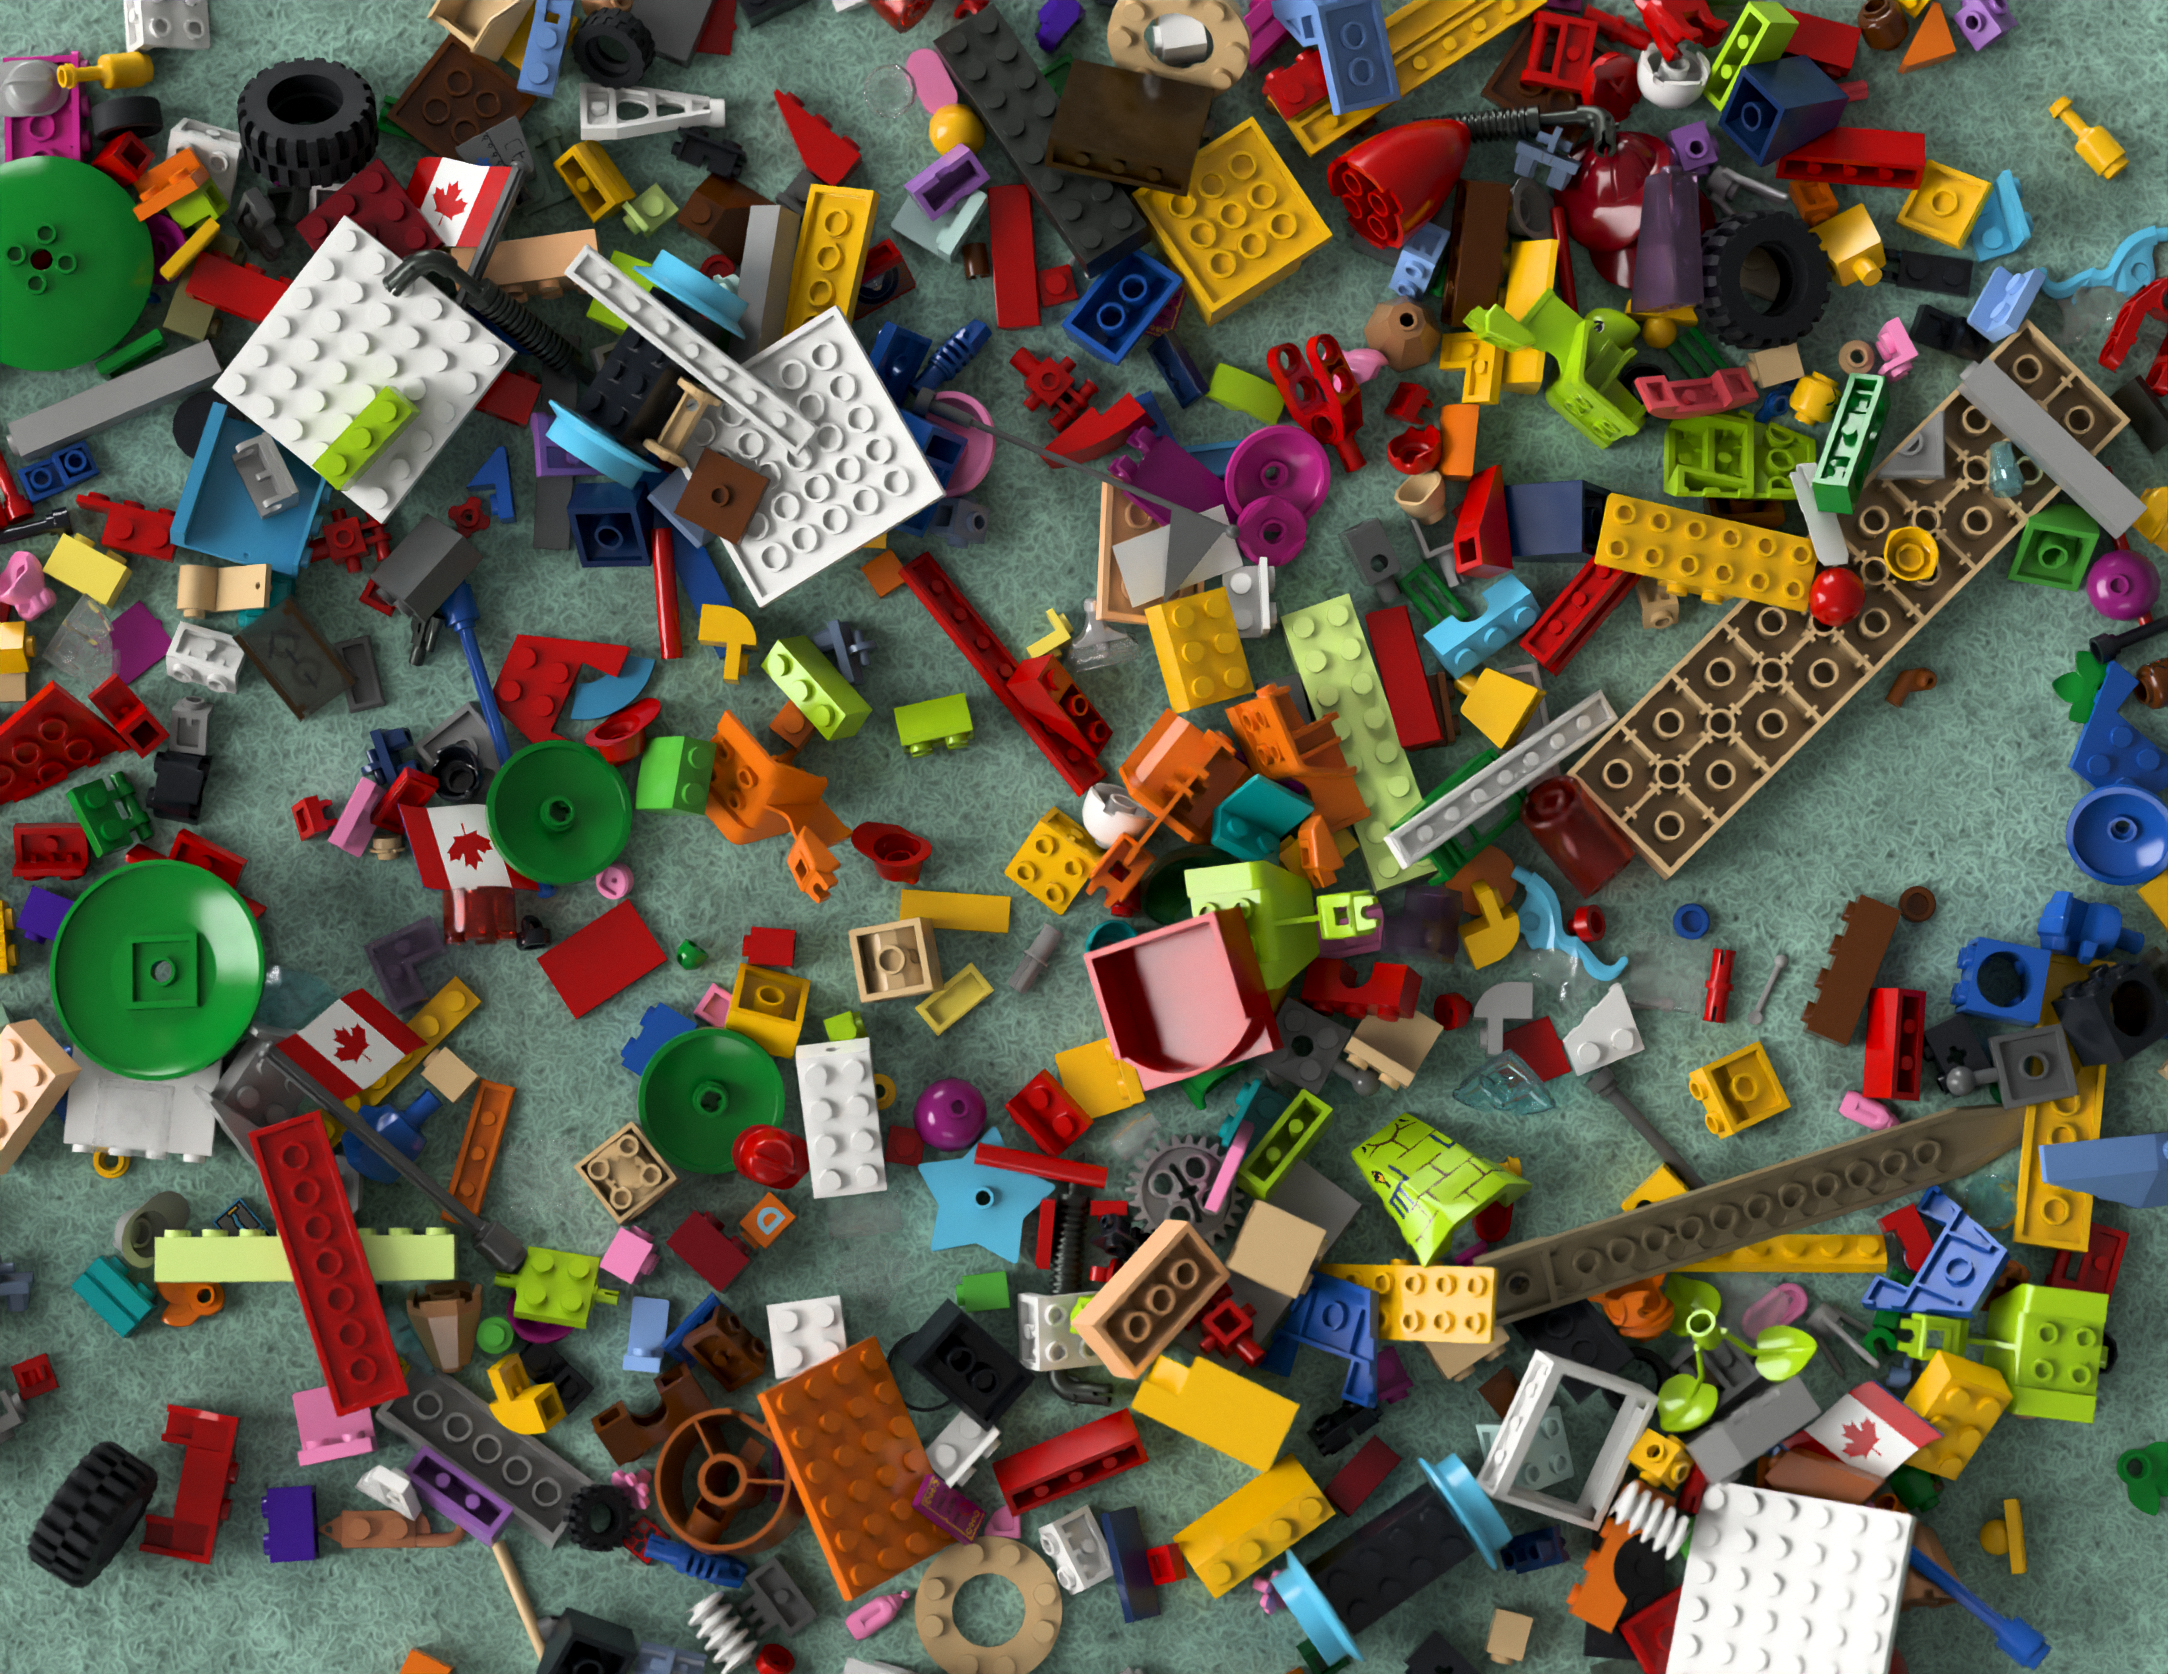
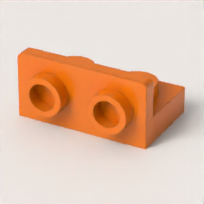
[132,147,210,222]

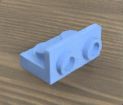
[1967,266,2046,343]

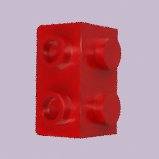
[1261,47,1329,122]
[12,823,91,881]

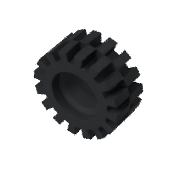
[563,1484,636,1552]

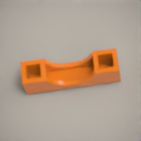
[1566,1479,1677,1633]

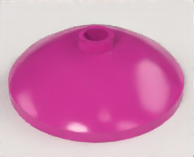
[1225,425,1331,532]

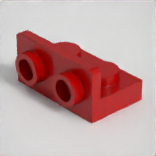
[1004,1068,1094,1157]

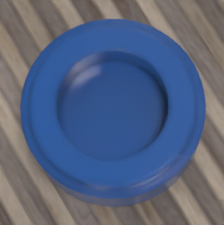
[1673,903,1710,940]

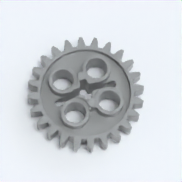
[1125,1134,1245,1248]

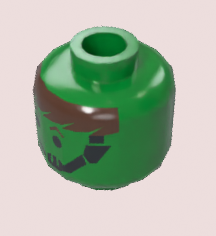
[1889,1463,1945,1514]

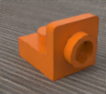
[1788,180,1839,230]

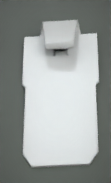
[1790,462,1849,566]

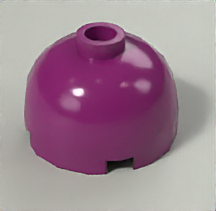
[2086,549,2161,621]
[913,1077,988,1153]

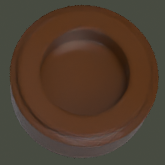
[1898,886,1936,923]

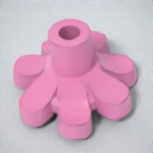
[611,1469,652,1510]
[1253,1569,1286,1615]

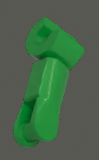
[1858,1266,1916,1366]

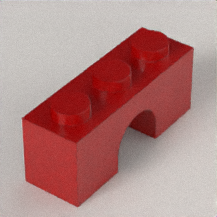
[1300,957,1423,1022]

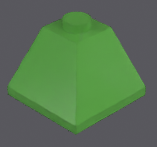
[2007,503,2100,592]

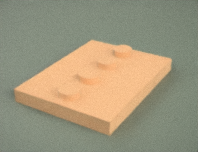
[1096,474,1204,626]

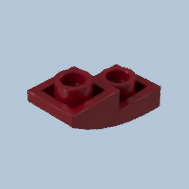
[1322,1434,1402,1518]

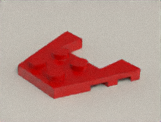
[493,634,632,744]

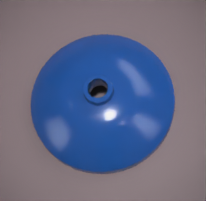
[2066,784,2168,886]

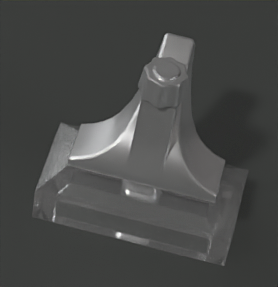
[1064,597,1141,674]

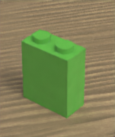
[633,736,717,816]

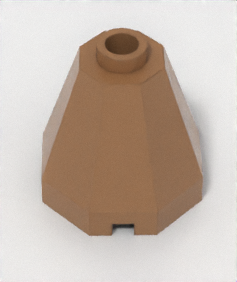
[1364,295,1442,373]
[406,1281,484,1373]
[1899,1521,1961,1612]

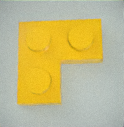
[1439,332,1505,405]

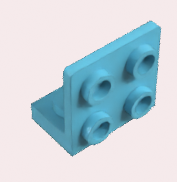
[1969,169,2034,263]

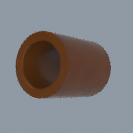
[961,242,991,280]

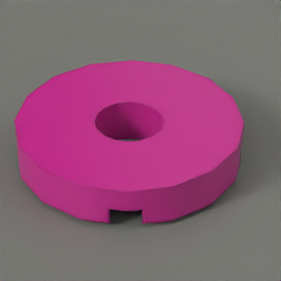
[1236,495,1307,567]

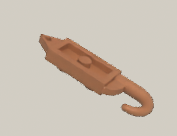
[318,1510,467,1548]

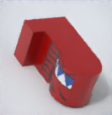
[1876,1203,1934,1273]

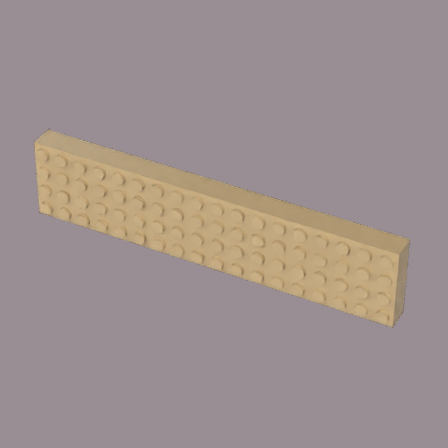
[1563,318,2131,881]

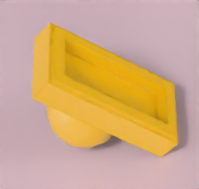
[1624,299,1699,349]
[1979,1497,2028,1574]

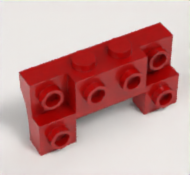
[139,1404,242,1564]

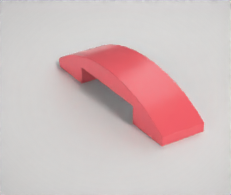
[1634,367,1759,419]

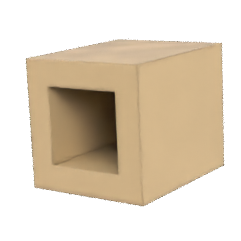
[1745,342,1805,388]
[421,1046,482,1105]
[1484,1607,1533,1666]

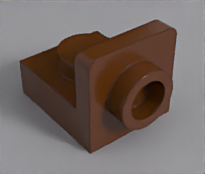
[1477,1366,1520,1421]

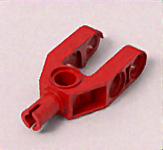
[2098,277,2168,398]
[1267,333,1367,473]

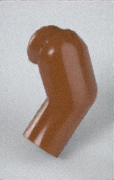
[1884,667,1937,708]

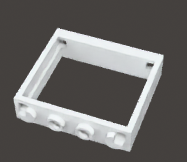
[1476,1349,1659,1531]

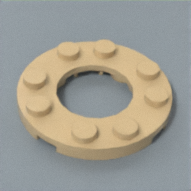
[1107,0,1252,98]
[915,1536,1062,1674]

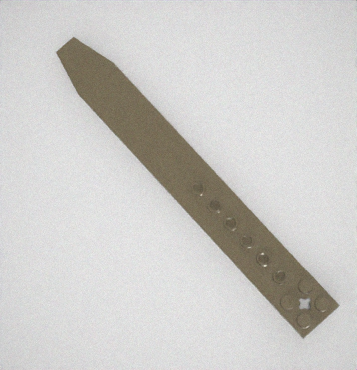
[1473,1103,2027,1327]

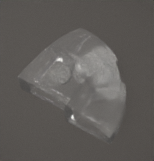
[42,593,121,688]

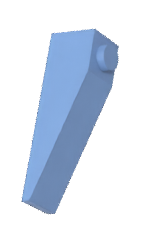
[2039,1132,2168,1209]

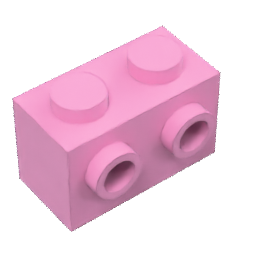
[599,1225,660,1285]

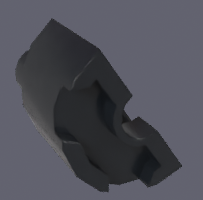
[146,748,212,825]

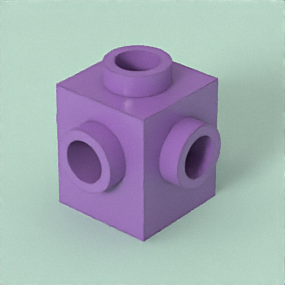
[1952,0,2018,51]
[1664,120,1720,180]

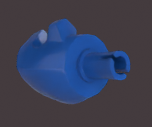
[2037,891,2145,965]
[341,1088,443,1185]

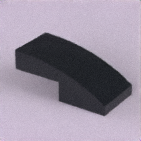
[1908,304,1989,364]
[519,1342,594,1415]

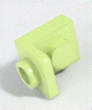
[621,183,680,239]

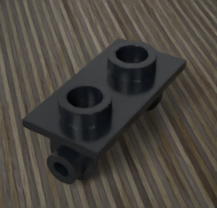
[671,126,748,180]
[1090,1213,1152,1262]
[1306,1399,1384,1457]

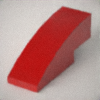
[1039,392,1155,469]

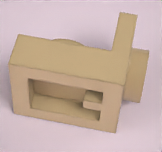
[1634,575,1679,629]

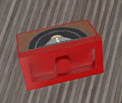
[853,238,916,321]

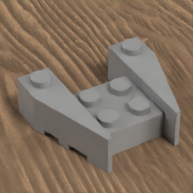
[193,1021,352,1170]
[1681,1374,1822,1487]

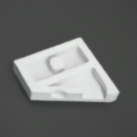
[1562,983,1645,1076]
[355,1465,422,1521]

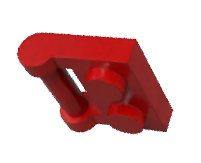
[1520,11,1598,94]
[2044,1222,2129,1304]

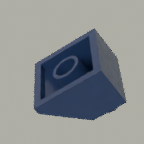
[566,481,654,568]

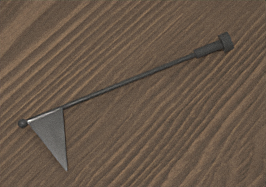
[912,386,1240,603]

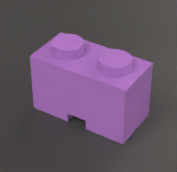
[903,143,990,221]

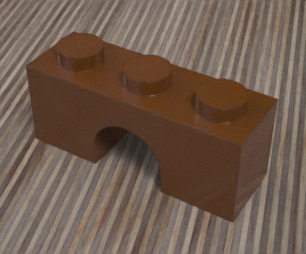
[590,1360,713,1467]

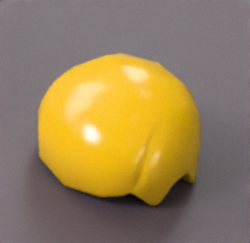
[929,103,986,156]

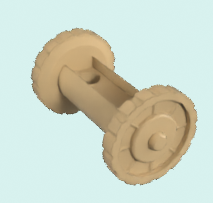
[642,376,723,468]

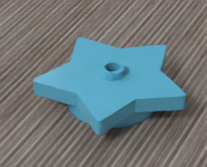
[918,1126,1055,1264]

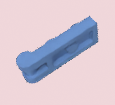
[517,0,576,99]

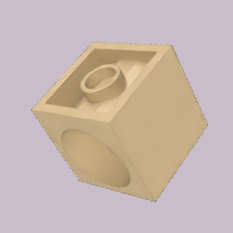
[848,917,944,1003]
[573,1121,682,1227]
[1224,1199,1329,1299]
[1419,1325,1510,1382]

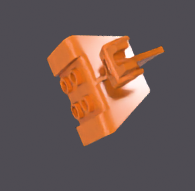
[1224,682,1371,889]
[1085,708,1254,909]
[705,709,853,904]

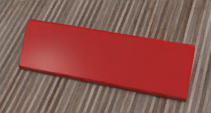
[987,184,1042,331]
[1365,605,1444,752]

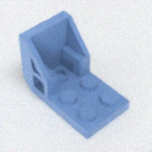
[1271,0,1401,116]

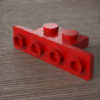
[76,492,178,563]
[124,828,267,920]

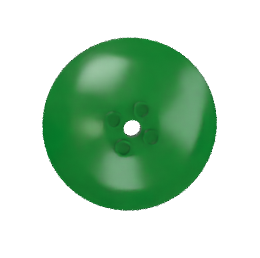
[0,156,155,372]
[49,859,267,1081]

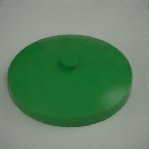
[485,740,632,886]
[637,1027,785,1174]

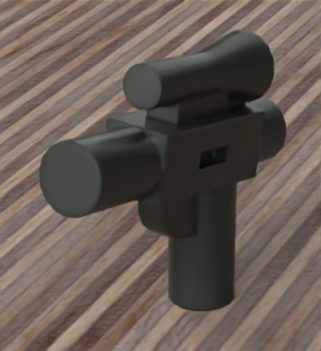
[409,610,446,666]

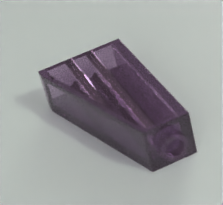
[1631,165,1704,314]

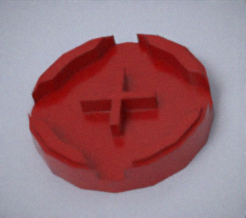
[1582,52,1642,123]

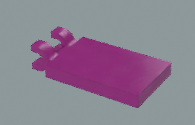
[1107,426,1238,526]

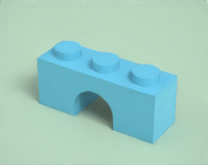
[1423,573,1543,680]

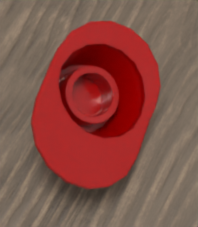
[584,698,662,768]
[851,821,932,885]
[732,1124,810,1190]

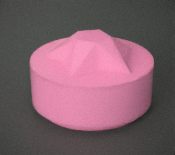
[596,861,634,899]

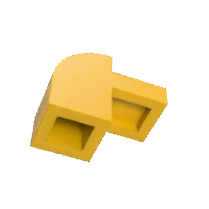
[698,604,758,685]
[1456,878,1520,970]
[486,1353,566,1435]

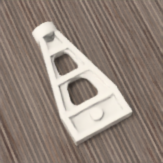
[580,83,725,141]

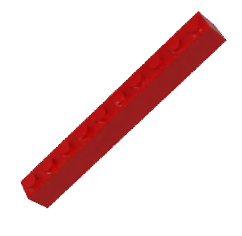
[185,249,542,429]

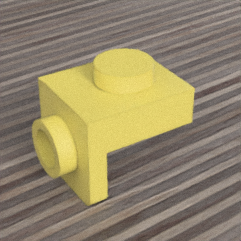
[1026,608,1074,659]

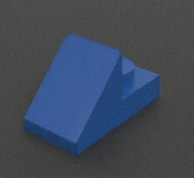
[466,446,517,524]

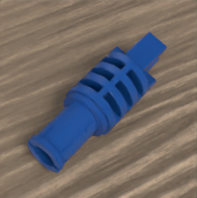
[908,319,992,398]
[644,1533,747,1589]

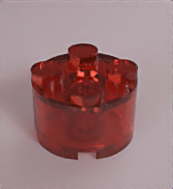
[442,886,517,946]

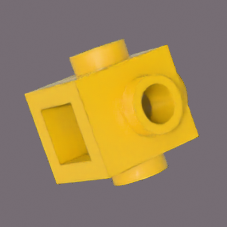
[1626,1428,1694,1492]

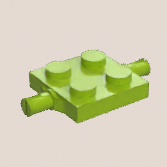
[494,1246,620,1329]

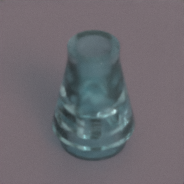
[1988,441,2025,498]

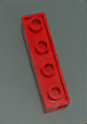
[1518,553,1643,677]

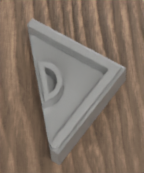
[1876,411,1945,480]

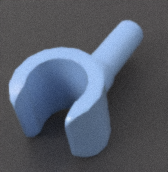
[1886,1354,1915,1389]

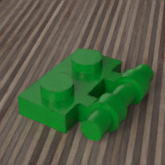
[66,771,154,858]

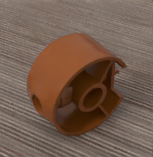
[655,1408,806,1555]

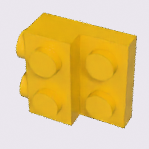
[1689,1040,1791,1140]

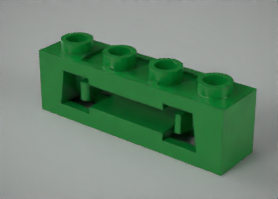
[1812,373,1891,515]

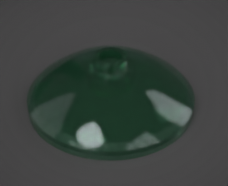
[1138,845,1241,926]

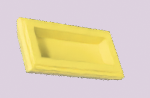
[915,962,994,1036]

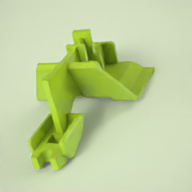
[1463,287,1647,450]
[1184,860,1381,990]
[1897,1283,2109,1424]

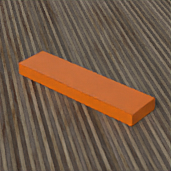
[440,1078,517,1225]

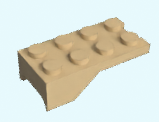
[427,0,535,62]

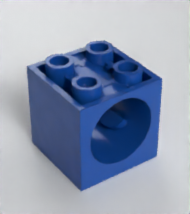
[1950,937,2051,1028]

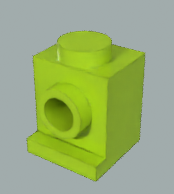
[165,176,230,230]
[823,1011,871,1046]

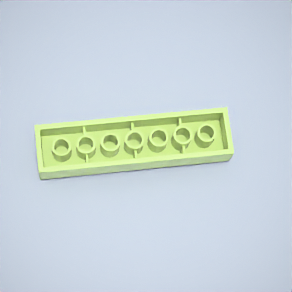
[1279,593,1439,895]
[155,1227,459,1283]

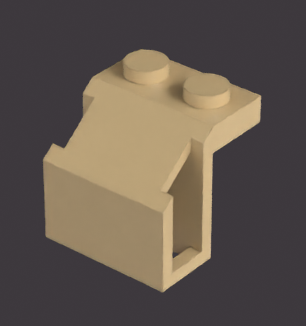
[1343,1009,1444,1091]

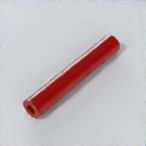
[650,528,683,660]
[974,1142,1108,1189]

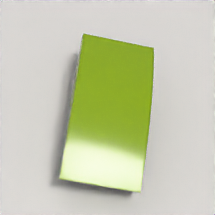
[1204,363,1285,426]

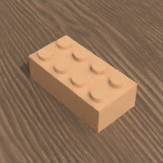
[451,228,603,307]
[0,1019,82,1175]
[1071,1219,1231,1379]

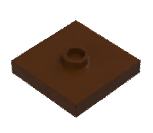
[674,447,771,546]

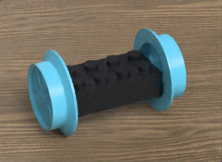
[545,249,749,490]
[1270,1453,1513,1667]

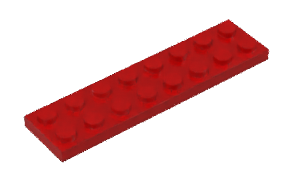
[248,1110,410,1418]

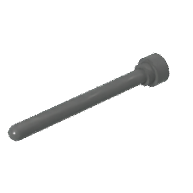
[1585,1065,1708,1191]

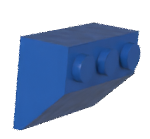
[1061,249,1184,366]

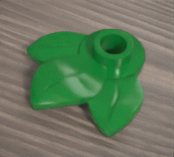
[2052,651,2107,724]
[2116,1442,2168,1515]

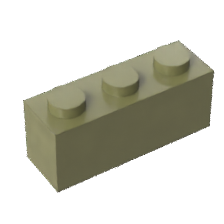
[163,226,248,343]

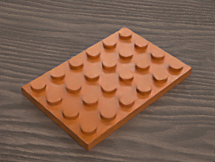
[756,1336,958,1601]

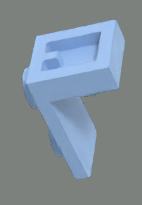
[1389,222,1451,302]
[622,1297,670,1373]

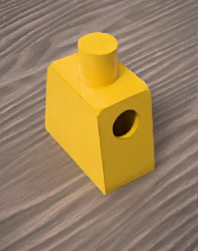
[1807,203,1886,287]
[1453,667,1547,750]
[1621,1162,1690,1213]

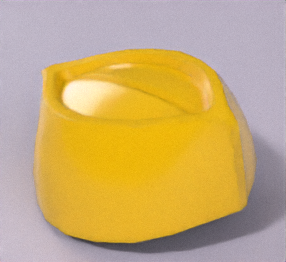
[1884,526,1939,581]

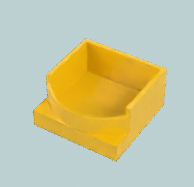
[1131,116,1333,328]
[1130,1355,1300,1474]

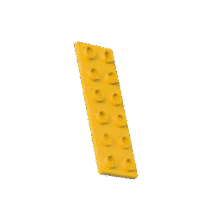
[1594,493,1817,612]
[1317,1259,1498,1344]

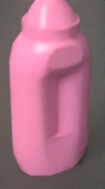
[1838,1090,1900,1131]
[845,1590,910,1641]

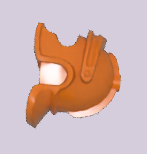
[1587,1272,1675,1343]

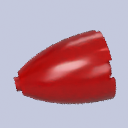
[1327,118,1471,250]

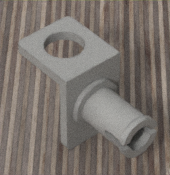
[1407,518,1471,588]

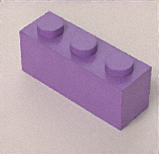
[403,1445,514,1548]

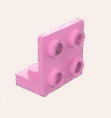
[292,1386,379,1466]

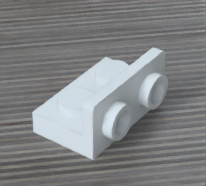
[166,621,250,694]
[1038,1504,1114,1595]

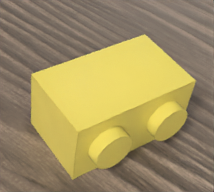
[42,533,132,610]

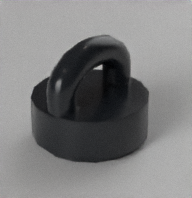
[515,915,553,951]

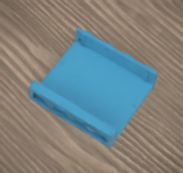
[170,401,334,580]

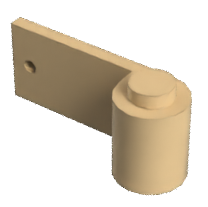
[176,564,273,619]

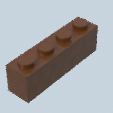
[1440,178,1513,328]
[1800,894,1902,1048]

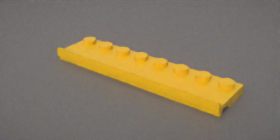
[1267,0,1548,158]

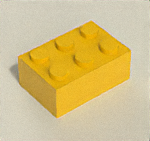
[1144,586,1255,714]
[1903,1349,2013,1481]

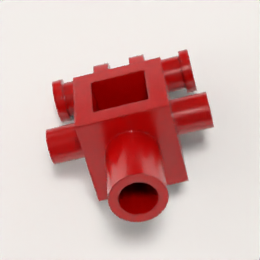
[1009,346,1100,433]
[308,508,392,574]
[1183,1282,1267,1369]

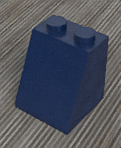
[1718,55,1849,167]
[1504,480,1612,563]

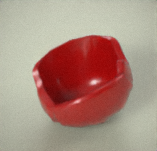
[1387,424,1442,475]
[1808,566,1866,627]

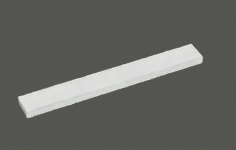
[564,244,820,457]
[1384,689,1619,869]

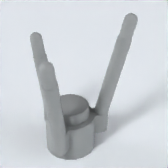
[1705,164,1789,217]
[1805,1301,1880,1377]

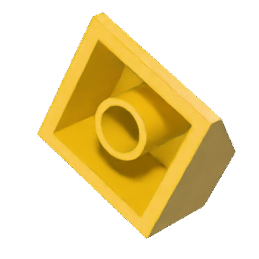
[724,962,811,1059]

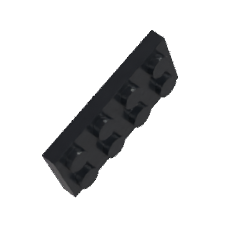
[1509,1275,1636,1405]
[1583,1509,1666,1661]

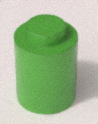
[476,1315,520,1354]

